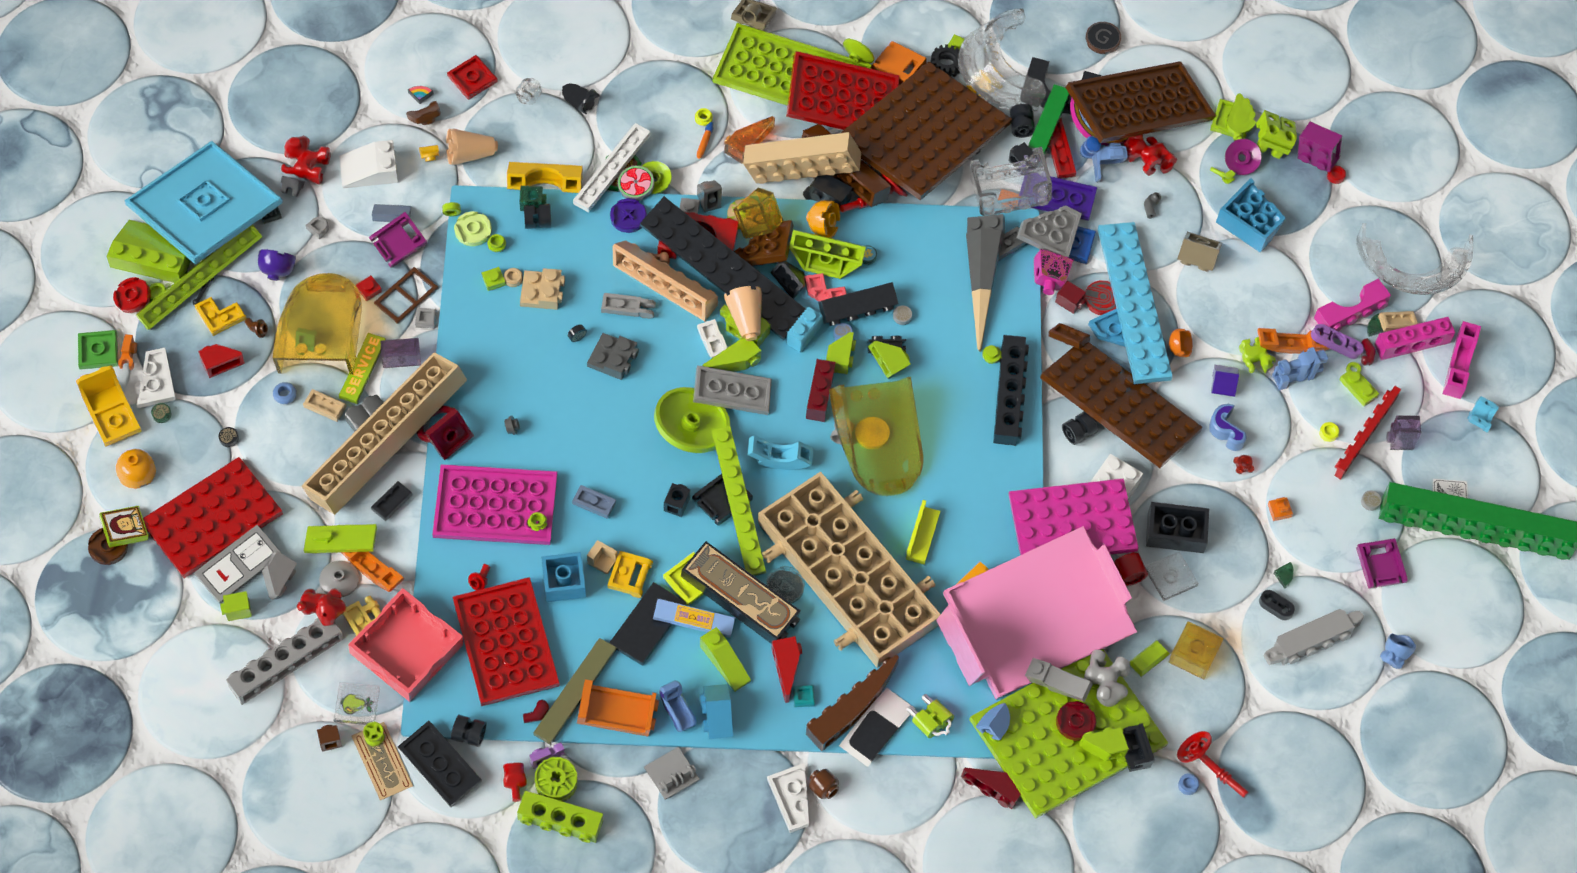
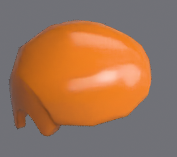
[1168,329,1193,357]

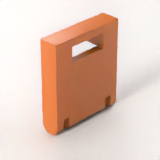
[871,41,927,84]

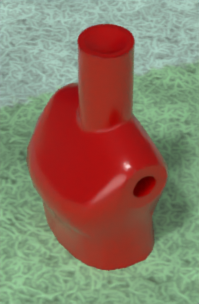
[503,763,527,802]

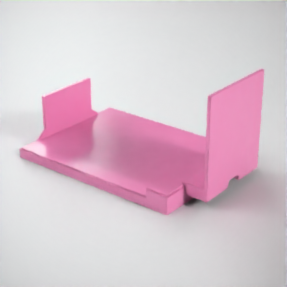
[936,526,1137,700]

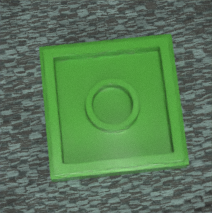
[78,330,118,370]

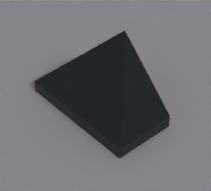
[770,261,805,299]

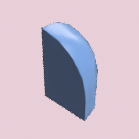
[976,703,1010,740]

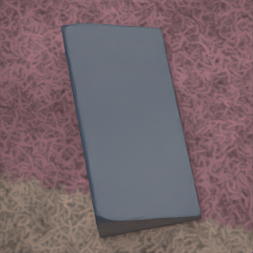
[372,204,411,222]

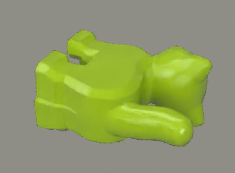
[1239,337,1276,373]

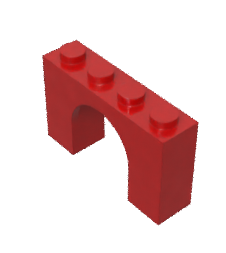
[658,212,739,259]

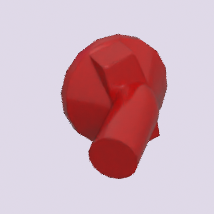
[468,564,491,591]

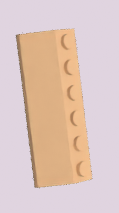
[612,240,718,322]

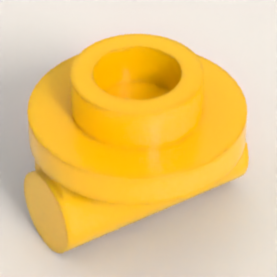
[419,145,439,162]

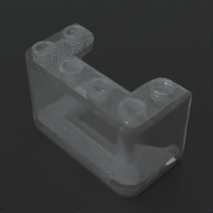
[970,147,1052,216]

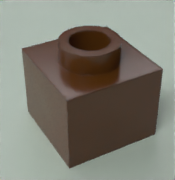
[317,725,342,752]

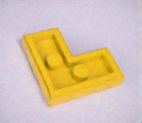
[194,297,247,336]

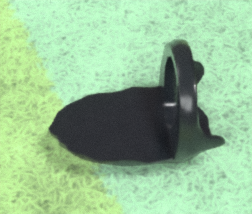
[562,83,600,114]

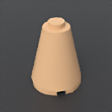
[446,128,498,165]
[724,286,762,341]

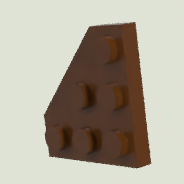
[734,220,794,266]

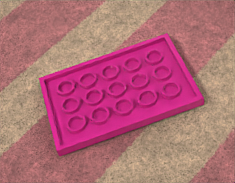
[432,464,557,545]
[1008,478,1139,555]

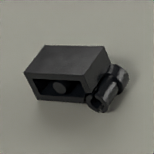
[803,175,853,213]

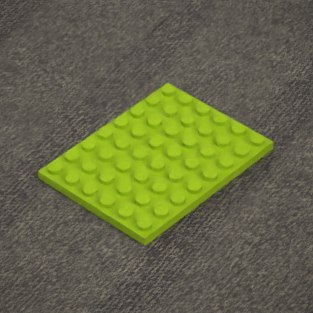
[969,649,1168,819]

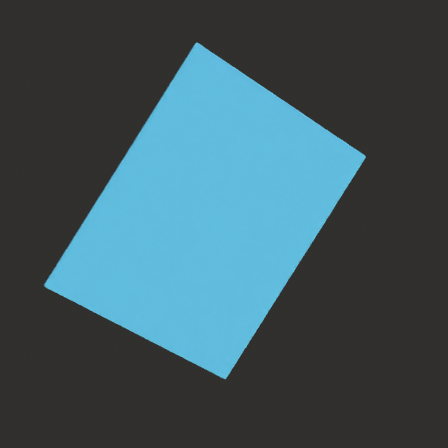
[401,185,1043,759]

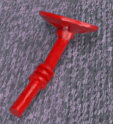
[840,173,908,212]
[1177,731,1249,798]

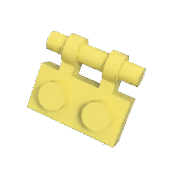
[343,596,381,636]

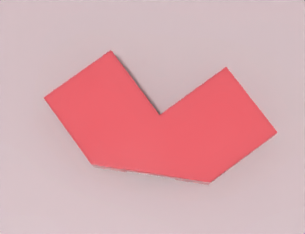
[805,273,847,302]

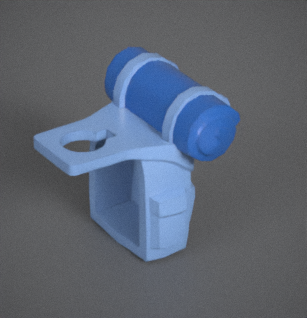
[1080,136,1128,182]

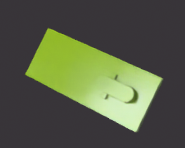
[303,524,377,553]

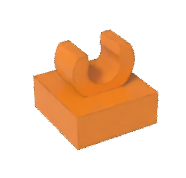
[1268,497,1293,521]

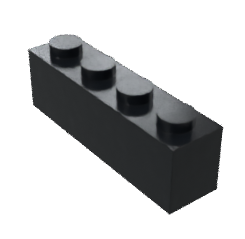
[818,282,899,326]

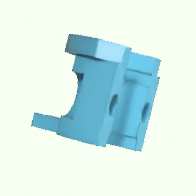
[1467,396,1499,433]

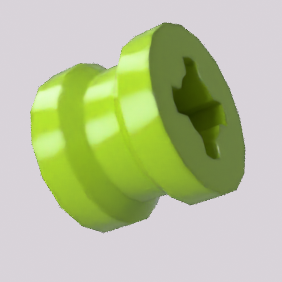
[363,722,385,747]

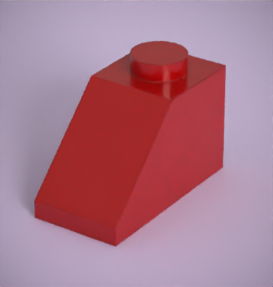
[198,344,245,378]

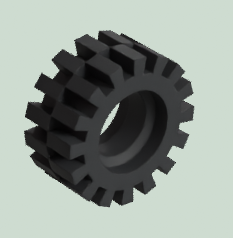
[930,44,963,77]

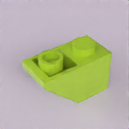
[826,332,856,374]
[1079,727,1129,761]

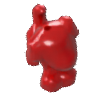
[281,135,331,184]
[1124,135,1177,176]
[296,588,346,626]

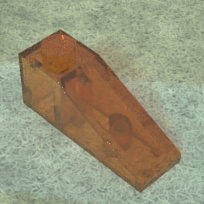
[724,116,775,164]

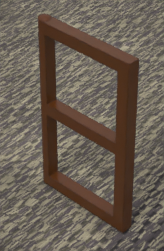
[374,267,438,324]

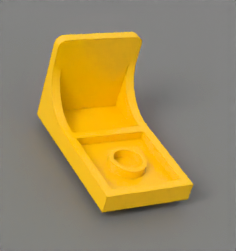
[76,365,141,447]

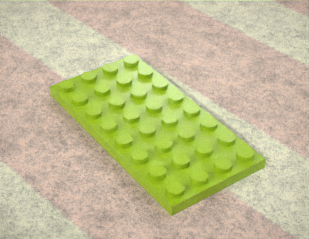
[713,23,872,106]

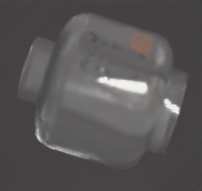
[515,78,542,105]

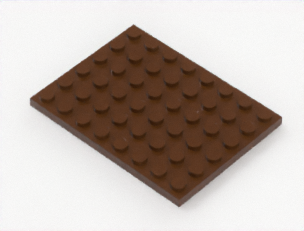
[841,62,1012,200]

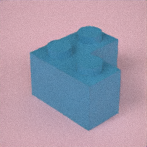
[700,684,733,739]

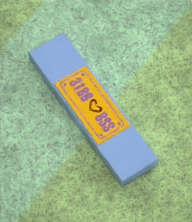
[653,599,735,638]

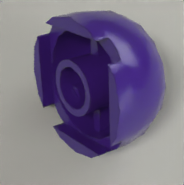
[258,249,296,281]

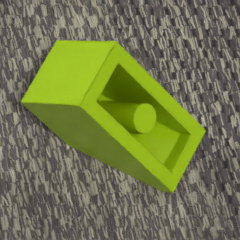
[868,341,911,379]

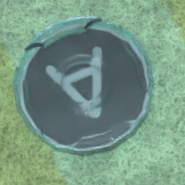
[766,566,805,604]

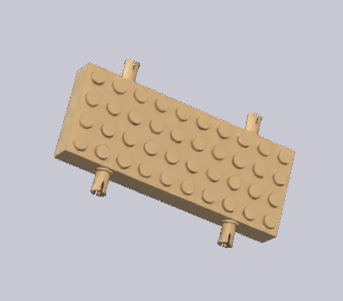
[758,471,941,668]

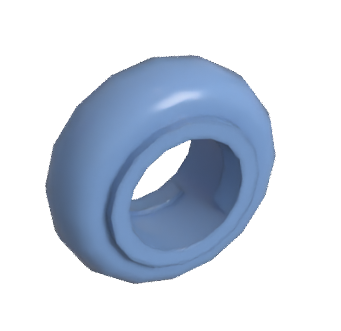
[273,382,297,404]

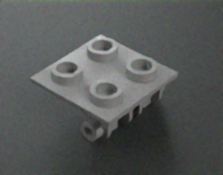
[644,747,700,800]

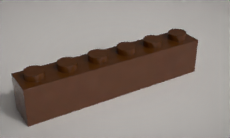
[802,124,891,207]

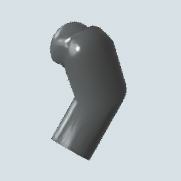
[1144,192,1161,219]

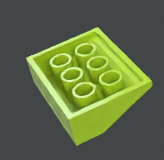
[106,220,191,283]

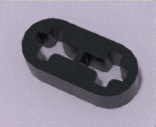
[1259,590,1295,620]

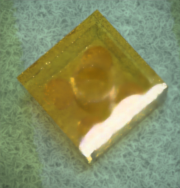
[1168,621,1224,680]

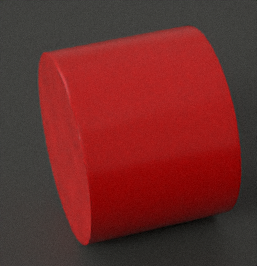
[1114,552,1148,587]

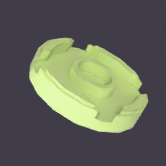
[454,211,492,246]

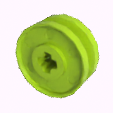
[535,757,577,802]

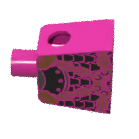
[1034,249,1073,295]

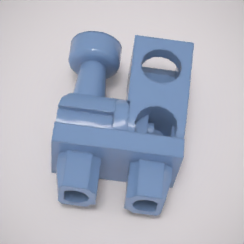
[1272,347,1328,390]

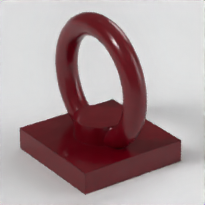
[416,406,474,460]

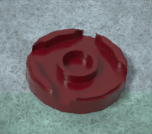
[1056,701,1097,741]

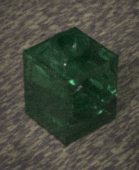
[519,186,547,211]

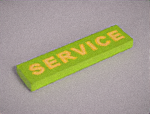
[339,333,386,404]

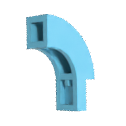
[748,435,814,470]

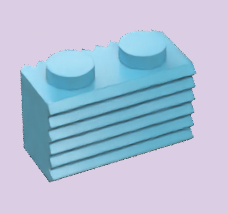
[786,307,823,353]

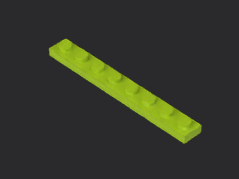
[136,224,262,330]
[711,426,766,576]

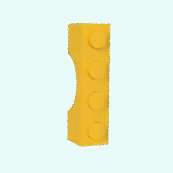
[507,162,583,193]

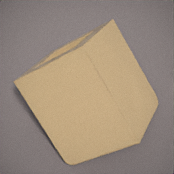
[587,540,618,574]

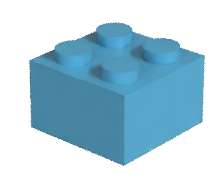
[541,552,586,602]

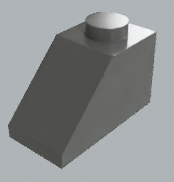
[697,180,722,212]

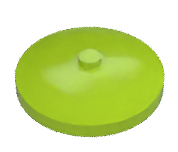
[654,387,730,453]

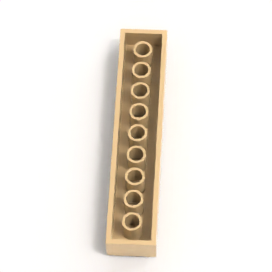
[301,352,467,515]

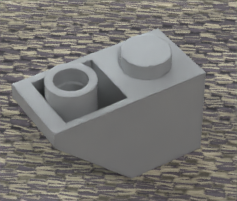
[262,551,297,600]

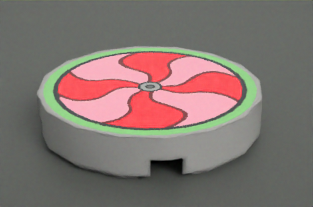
[617,166,655,201]

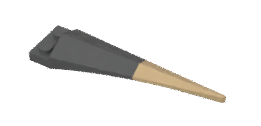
[966,214,1005,352]

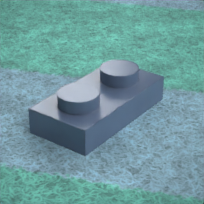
[572,485,616,519]

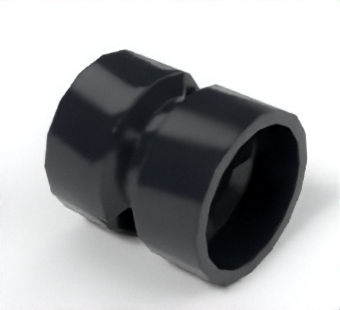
[1010,104,1035,138]
[524,204,551,229]
[1062,411,1098,445]
[451,714,487,747]

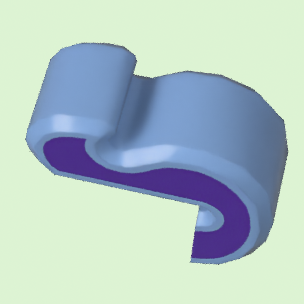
[1209,403,1247,451]
[659,680,696,732]

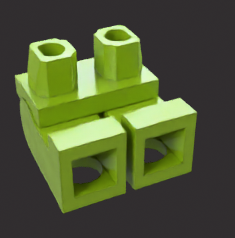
[1256,110,1297,159]

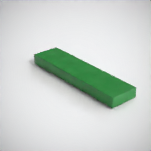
[1028,84,1070,155]

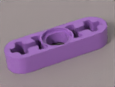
[1311,324,1364,359]

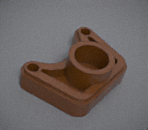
[406,101,441,125]

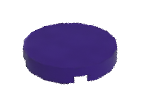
[610,198,647,233]

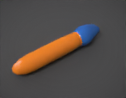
[697,122,713,159]

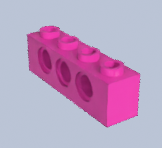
[1374,317,1455,360]

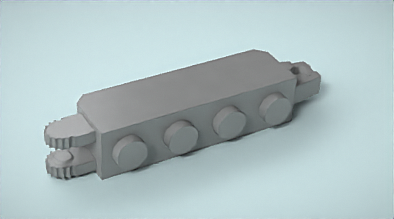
[1263,609,1364,665]

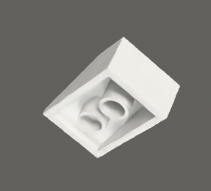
[340,140,398,188]

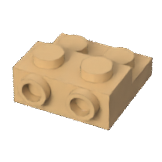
[520,268,565,310]

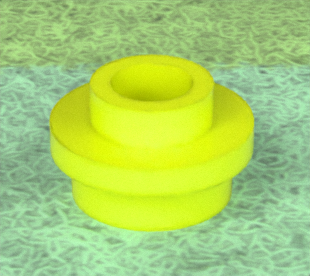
[695,108,713,126]

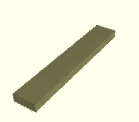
[533,638,616,745]

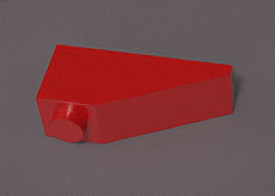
[771,636,803,703]

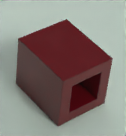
[1055,280,1086,314]

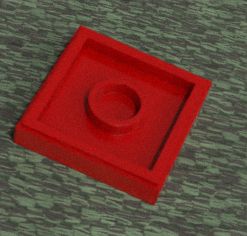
[447,55,498,100]

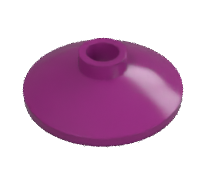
[1225,139,1261,175]

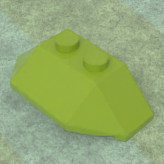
[789,230,866,279]

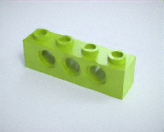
[517,791,603,843]

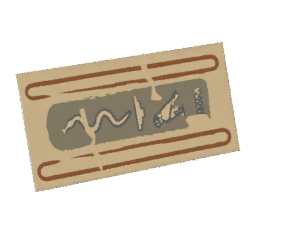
[351,722,413,800]

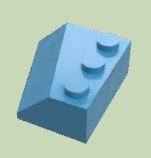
[1216,178,1286,253]

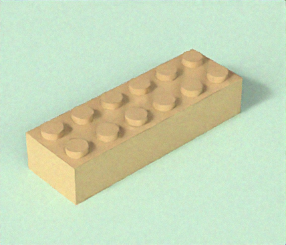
[743,132,861,184]

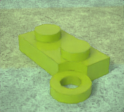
[1339,362,1379,406]

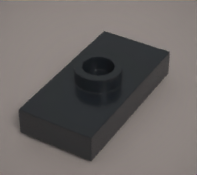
[371,481,413,521]

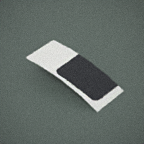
[839,688,916,767]

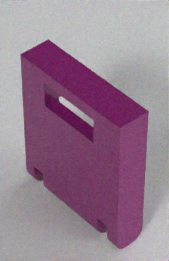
[369,212,427,268]
[1356,538,1408,589]

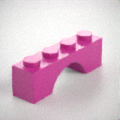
[1314,278,1391,331]
[1442,321,1481,399]

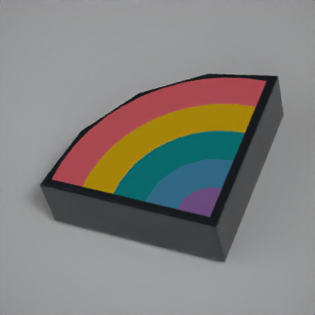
[408,86,434,104]

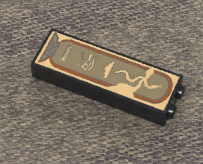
[680,541,801,644]

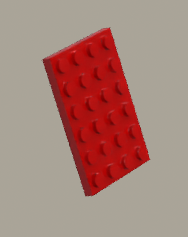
[786,51,899,130]
[143,457,283,578]
[452,577,560,706]

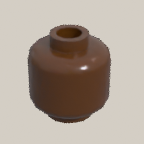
[809,769,839,799]

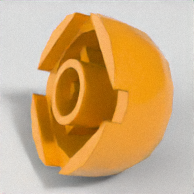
[806,200,840,238]
[116,449,156,489]

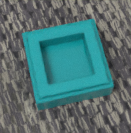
[793,685,815,707]

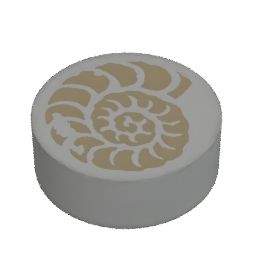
[893,305,912,325]
[1361,491,1381,511]

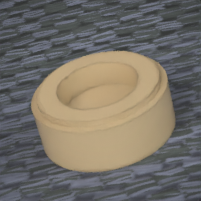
[504,268,523,287]

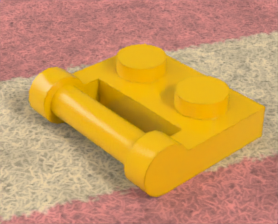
[607,551,653,598]

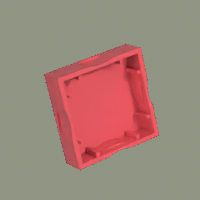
[348,588,463,702]

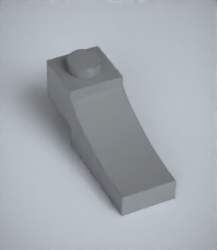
[1025,658,1093,702]

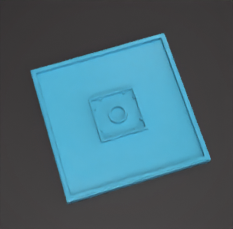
[124,141,283,265]

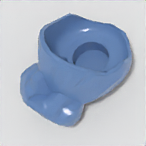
[1380,633,1416,669]

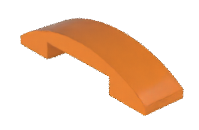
[1257,328,1330,354]
[341,552,404,592]

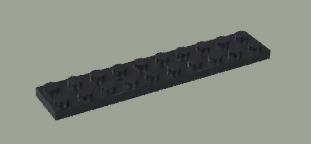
[640,196,806,340]

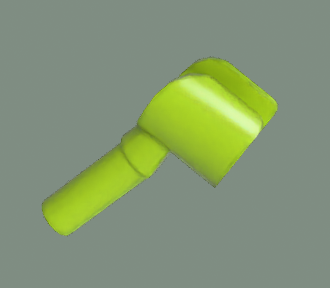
[1210,167,1235,184]

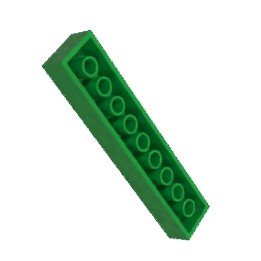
[1378,482,1577,560]

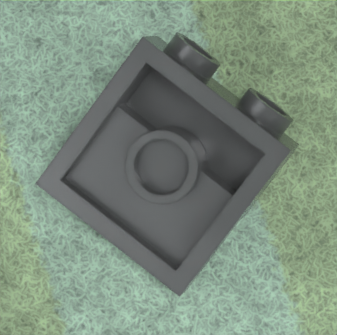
[587,333,639,380]

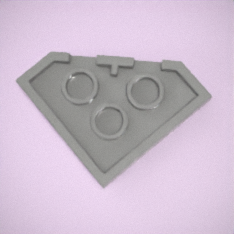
[1017,206,1082,258]

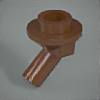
[245,318,268,338]

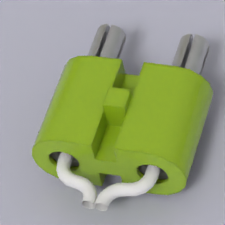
[906,694,954,738]

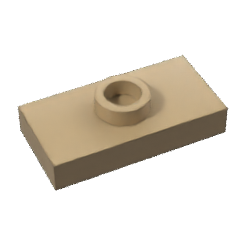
[1378,311,1418,332]
[303,389,347,422]

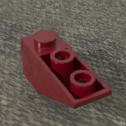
[961,767,1021,809]

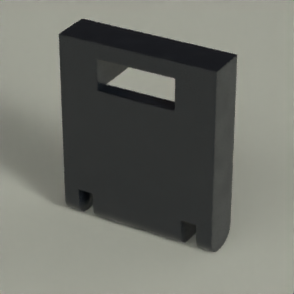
[692,473,753,526]

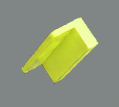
[906,500,940,565]

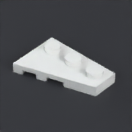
[137,348,176,408]
[767,763,809,833]

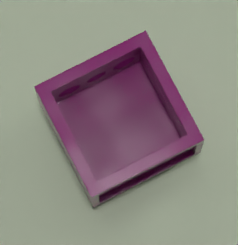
[1298,121,1342,172]

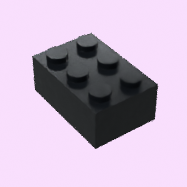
[1146,502,1209,553]

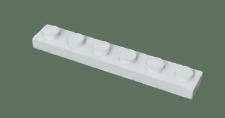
[573,123,650,213]

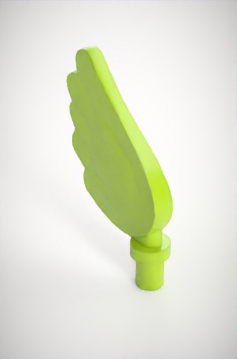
[1226,93,1256,141]

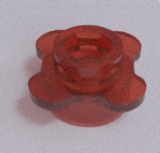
[1233,455,1254,474]

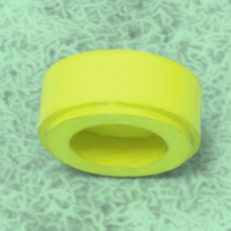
[1319,422,1339,442]

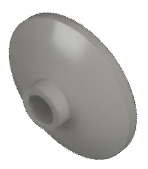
[319,561,359,597]

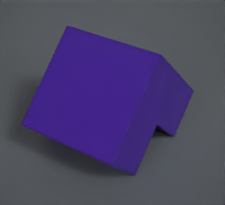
[1211,364,1239,397]

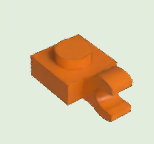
[118,334,137,370]

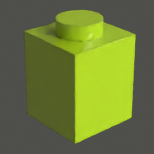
[220,591,252,621]

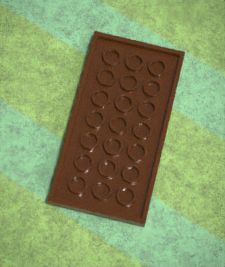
[1065,61,1216,143]
[1040,342,1203,468]

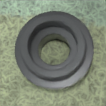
[504,416,520,435]

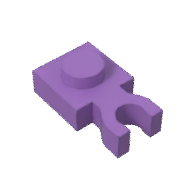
[529,742,565,769]

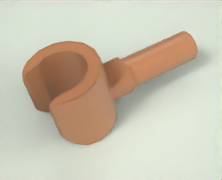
[646,252,670,265]

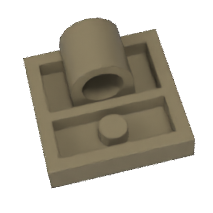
[731,0,777,30]

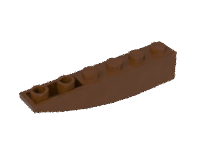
[806,654,899,751]

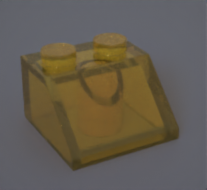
[733,187,784,239]

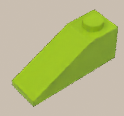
[702,338,761,372]
[700,627,751,692]

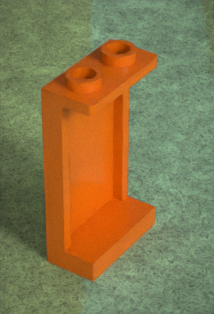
[577,679,659,737]

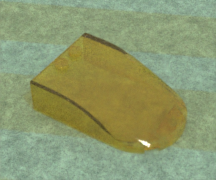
[272,273,362,375]
[829,377,923,496]

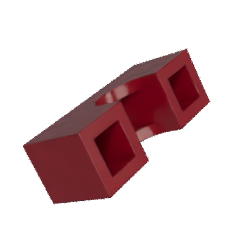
[806,359,836,422]

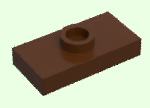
[1049,323,1090,349]

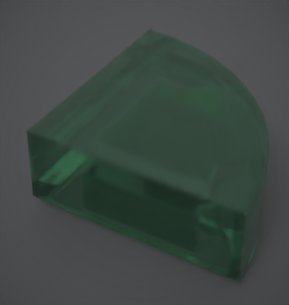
[1367,313,1384,337]
[1273,562,1294,589]

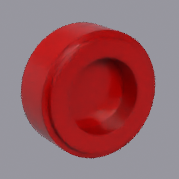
[1327,165,1346,184]

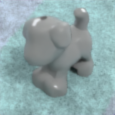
[1083,650,1130,707]

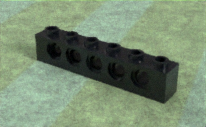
[993,335,1029,446]

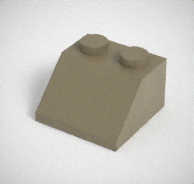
[1177,231,1222,272]

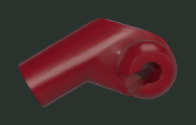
[1361,338,1376,366]
[523,700,549,724]

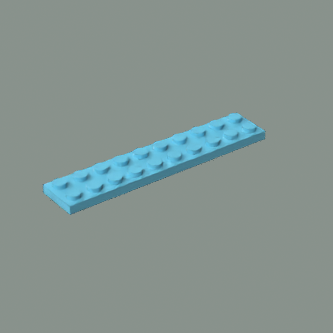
[1098,222,1172,384]

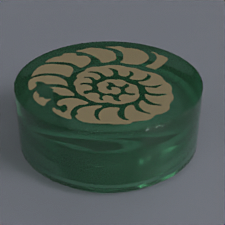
[151,403,172,423]

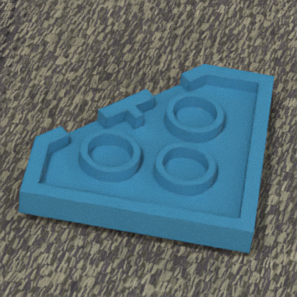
[1088,308,1166,347]

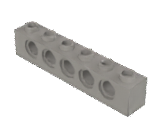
[226,618,343,705]

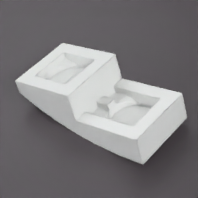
[697,319,727,358]

